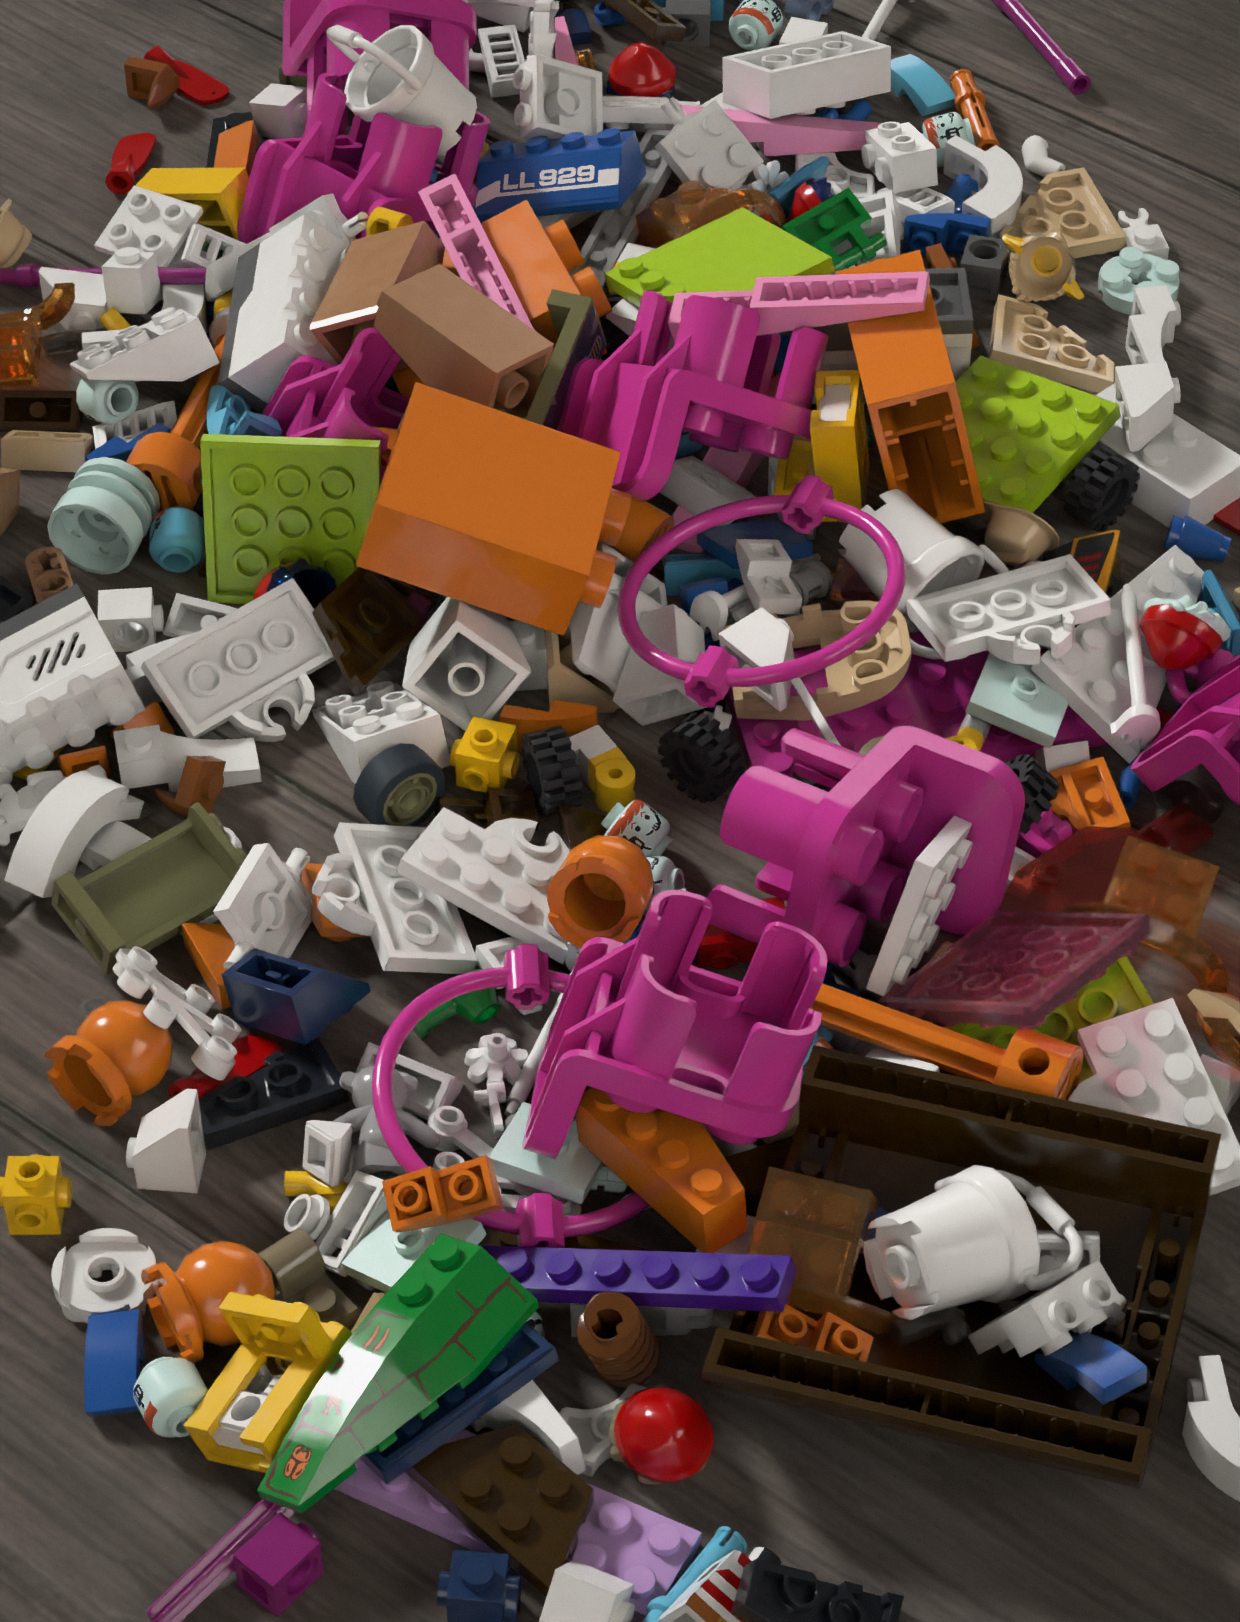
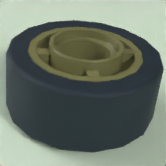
[353,743,446,827]

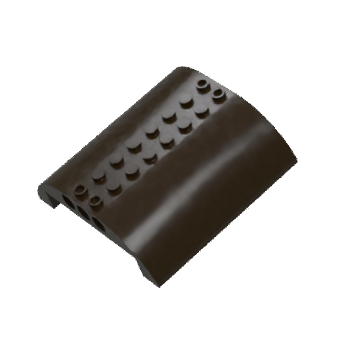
[702,1045,1221,1489]

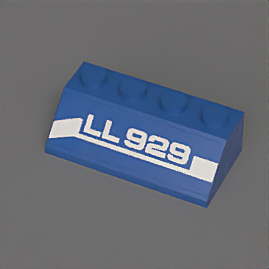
[475,128,647,222]

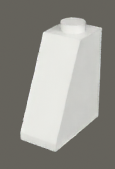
[612,604,707,726]

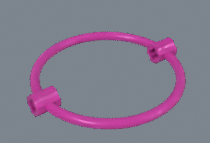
[617,475,906,708]
[372,944,650,1248]

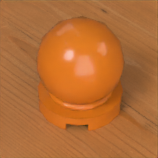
[546,835,654,948]
[44,1000,173,1127]
[141,1241,276,1364]

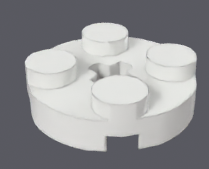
[51,1228,156,1323]

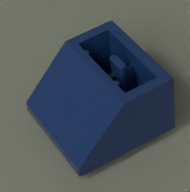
[221,948,371,1045]

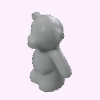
[332,1066,440,1180]

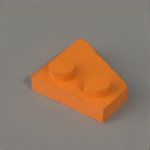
[1048,756,1132,847]

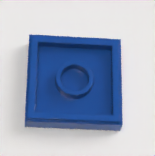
[697,517,813,569]

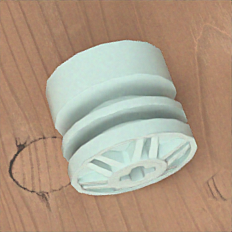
[47,457,160,575]

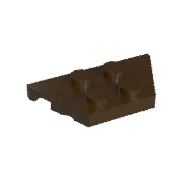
[312,567,446,695]
[405,1424,594,1597]

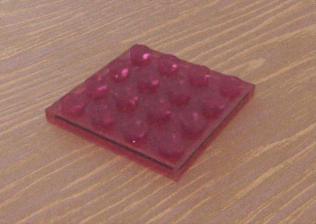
[877,911,1153,1030]

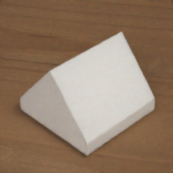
[1035,741,1090,771]
[303,1120,352,1187]

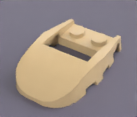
[723,600,912,721]

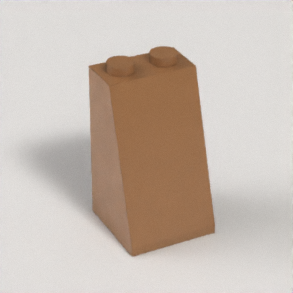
[310,221,445,371]
[374,264,554,418]

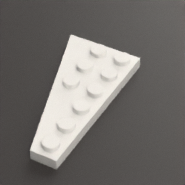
[1030,545,1204,764]

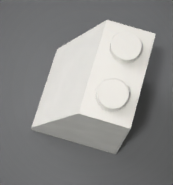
[402,597,531,731]

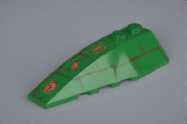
[257,1234,540,1514]

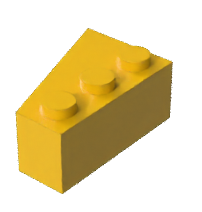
[127,167,249,240]

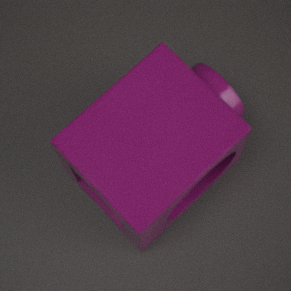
[233,1512,324,1617]

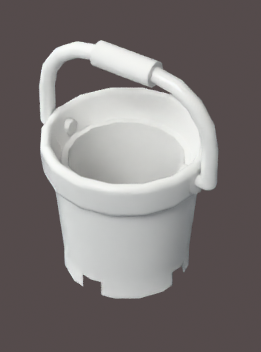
[327,25,477,156]
[838,489,1009,660]
[863,1165,1084,1320]

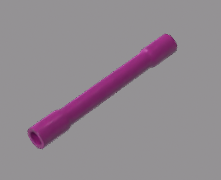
[992,0,1091,95]

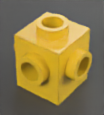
[450,716,520,793]
[0,1154,72,1235]

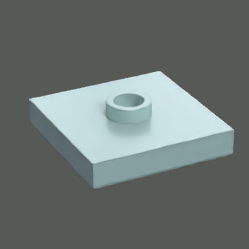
[965,652,1069,748]
[489,1102,605,1204]
[341,1211,487,1293]

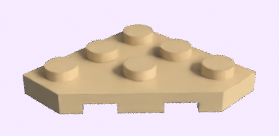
[999,167,1126,264]
[989,294,1115,395]

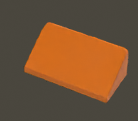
[214,120,258,178]
[181,922,235,1010]

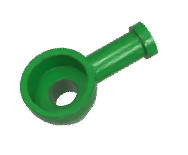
[413,969,500,1039]

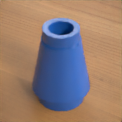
[1163,515,1231,563]

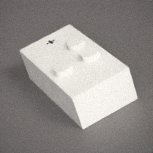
[722,31,891,119]
[1075,383,1240,528]

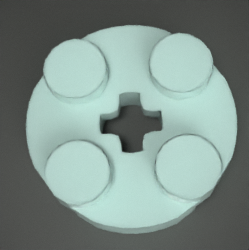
[1098,247,1180,315]

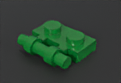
[782,187,887,272]

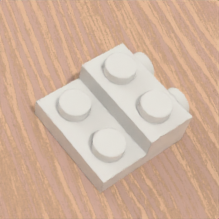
[513,54,603,140]
[968,1260,1121,1358]

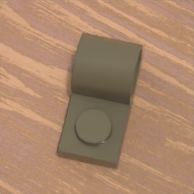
[258,1228,359,1328]

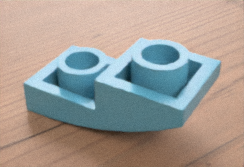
[891,54,956,117]
[206,384,251,435]

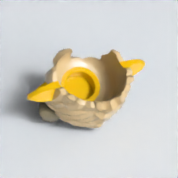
[1002,231,1084,303]

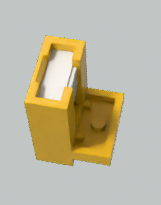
[774,370,870,522]
[183,1292,352,1473]

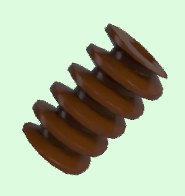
[576,1291,660,1389]

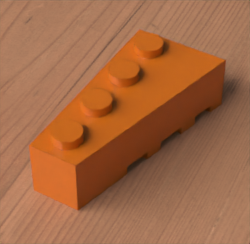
[575,1087,748,1253]

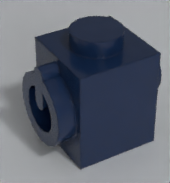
[437,1550,522,1622]

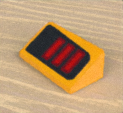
[1070,530,1120,594]

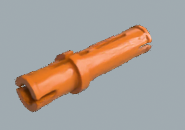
[950,69,1000,151]

